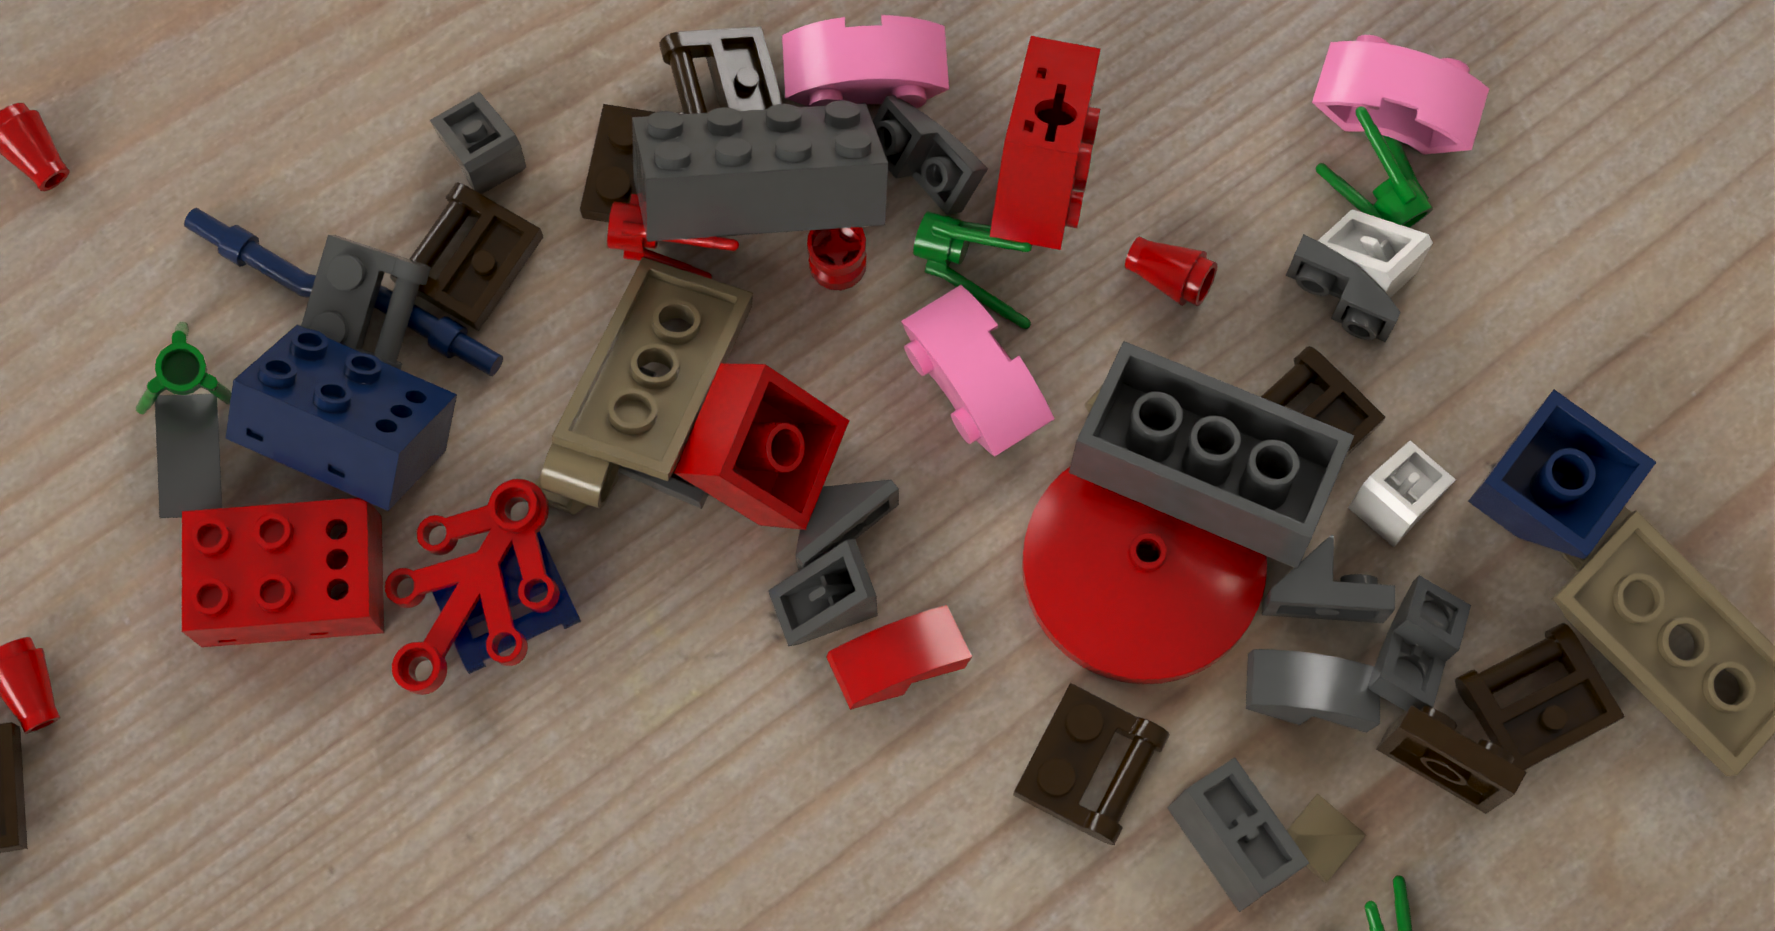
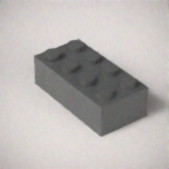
[632,100,888,241]
[1069,341,1354,569]

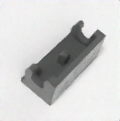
[1167,757,1309,912]

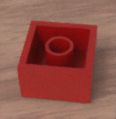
[674,363,850,530]

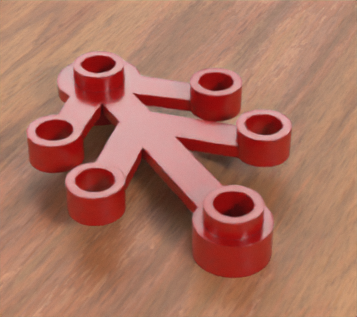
[384,479,560,695]

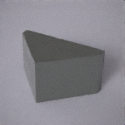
[768,539,878,646]

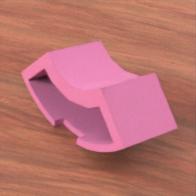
[782,15,949,108]
[1312,35,1489,155]
[901,285,1055,457]

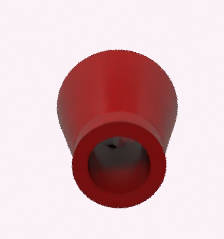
[0,103,70,191]
[1125,236,1217,306]
[0,637,61,734]

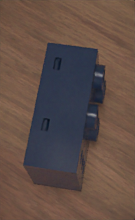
[225,325,457,511]

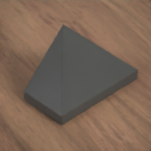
[796,479,899,571]

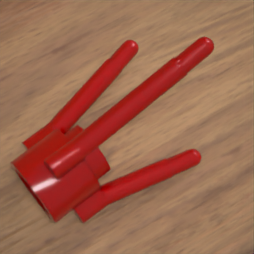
[607,194,739,279]

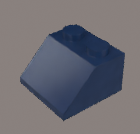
[1468,389,1656,559]

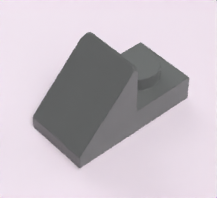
[430,92,526,194]
[1262,535,1395,623]

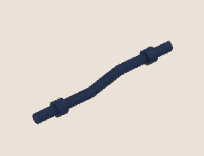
[184,208,503,376]

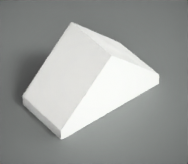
[1318,209,1433,298]
[1348,441,1456,547]

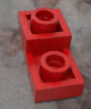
[826,605,972,710]

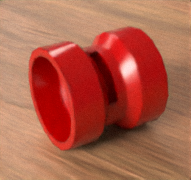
[807,227,867,291]

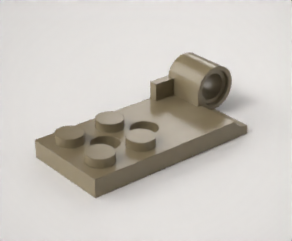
[541,257,753,509]
[1552,506,1775,776]

